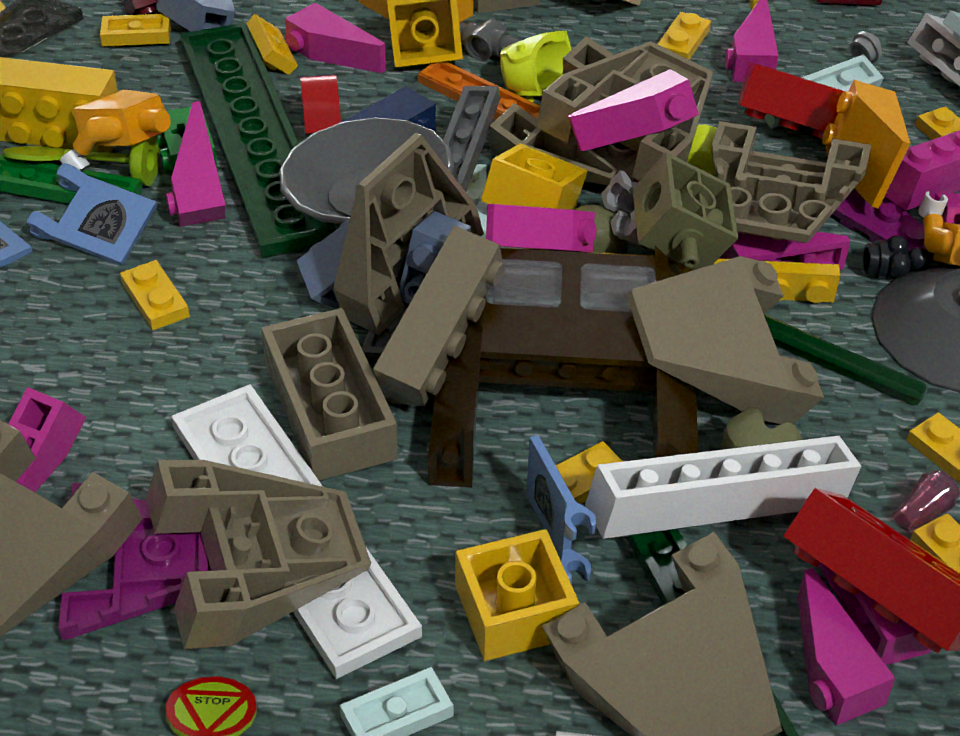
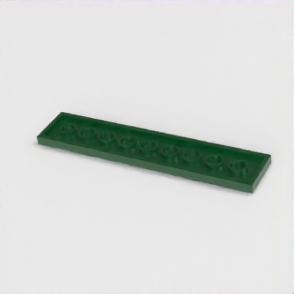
[180,22,336,258]

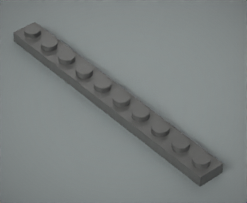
[362,86,501,364]

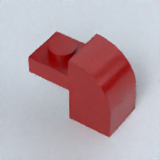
[300,75,341,134]

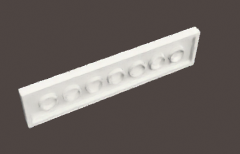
[171,384,422,679]

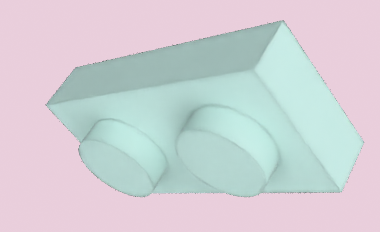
[340,667,453,736]

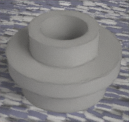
[850,31,882,62]

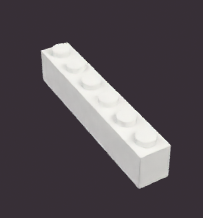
[585,436,861,539]

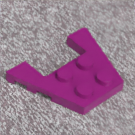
[58,483,210,640]

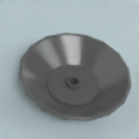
[279,117,455,224]
[872,266,960,392]

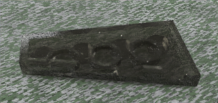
[0,0,84,58]

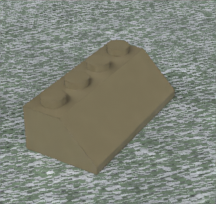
[373,225,505,406]

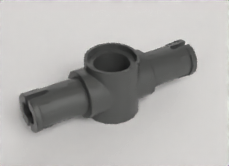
[459,19,522,62]

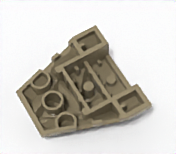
[711,121,871,243]

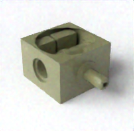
[633,152,738,270]

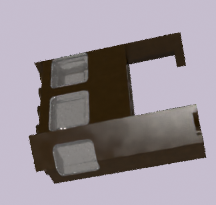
[428,246,698,488]

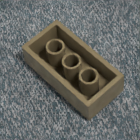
[261,308,398,481]

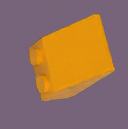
[822,80,911,209]

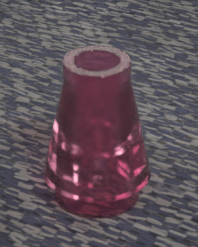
[893,470,960,533]

